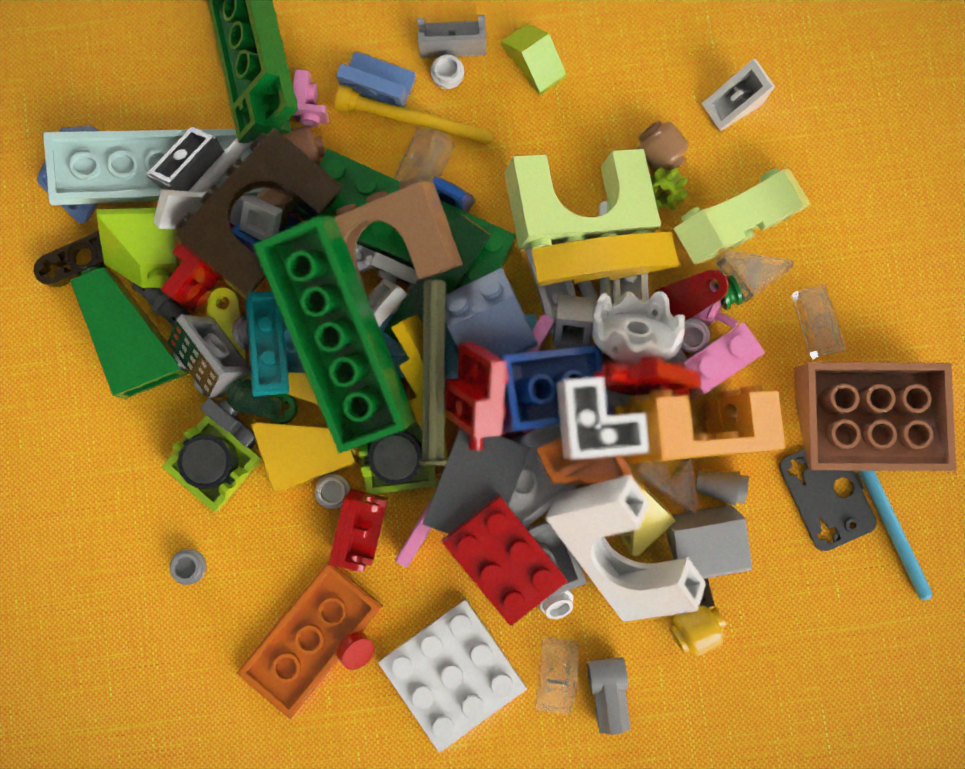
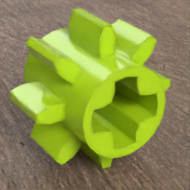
[650,167,689,211]

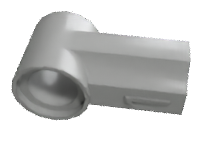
[587,657,631,735]

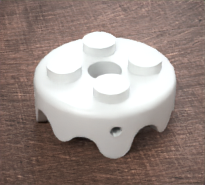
[592,291,685,364]

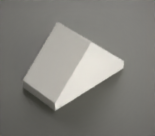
[701,59,775,131]

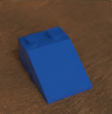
[498,345,611,433]

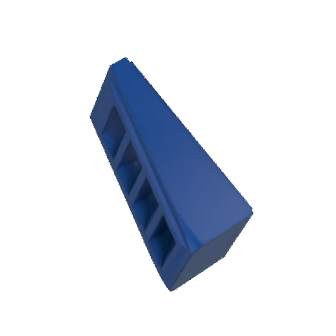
[432,177,475,213]

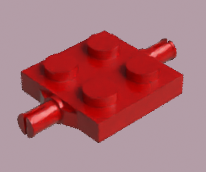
[594,356,701,396]

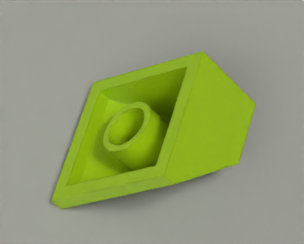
[96,208,177,288]

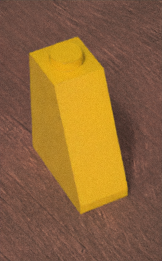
[251,423,359,492]

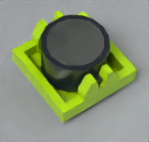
[161,415,263,512]
[359,421,437,495]

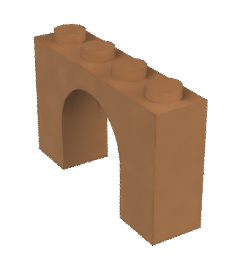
[335,177,463,301]

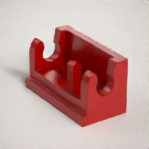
[328,488,389,572]

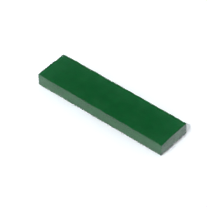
[383,214,492,344]

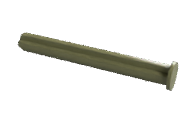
[418,280,448,465]

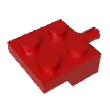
[160,222,235,312]
[445,342,508,451]

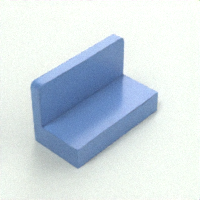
[336,52,416,107]

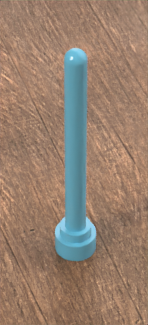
[859,471,932,600]

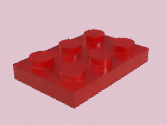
[442,494,568,627]

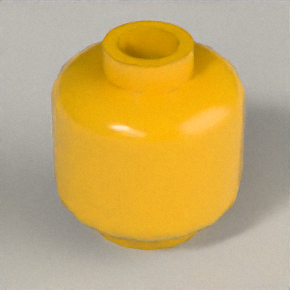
[670,606,727,657]

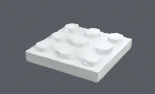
[378,598,527,753]

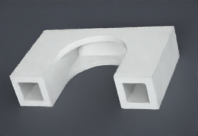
[546,475,706,622]

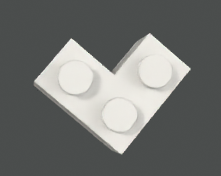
[557,377,649,459]

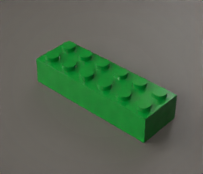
[297,148,516,289]
[253,216,416,454]

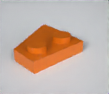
[536,437,636,485]

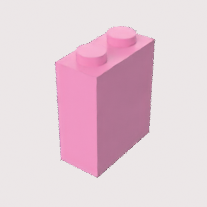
[683,322,765,400]

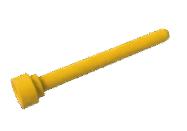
[335,84,494,144]

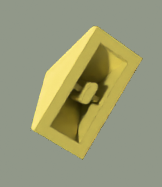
[621,476,676,556]

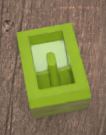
[501,23,567,95]

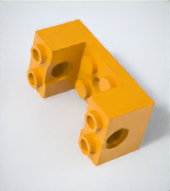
[615,385,786,464]

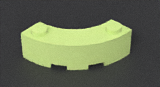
[673,168,811,265]

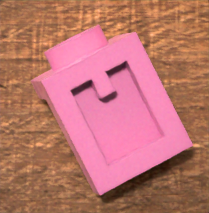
[293,69,329,127]

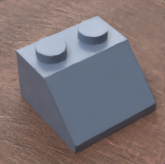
[445,268,538,356]

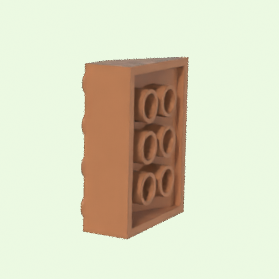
[795,362,957,471]

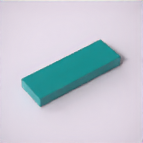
[245,291,290,397]

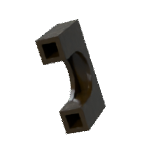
[174,127,342,300]

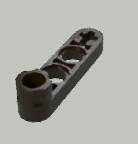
[33,207,138,288]

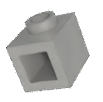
[553,295,593,349]

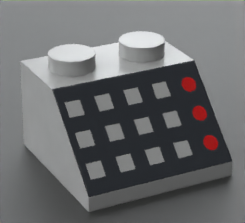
[167,315,251,398]

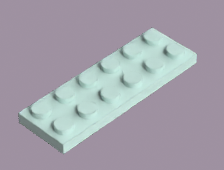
[43,129,265,205]

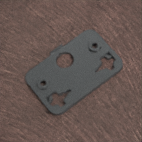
[779,449,877,551]

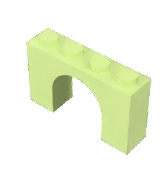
[504,149,661,251]

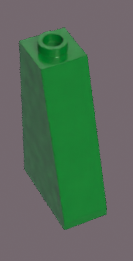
[70,267,190,399]

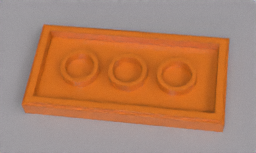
[236,561,383,719]

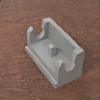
[417,15,486,58]

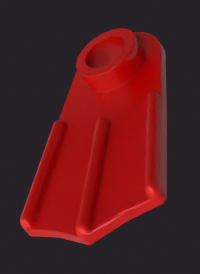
[655,269,729,321]

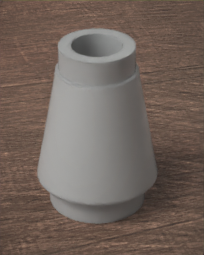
[695,471,749,506]

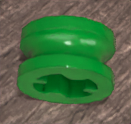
[714,275,743,310]
[264,393,298,424]

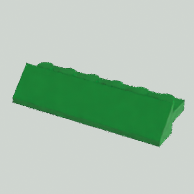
[207,0,298,144]

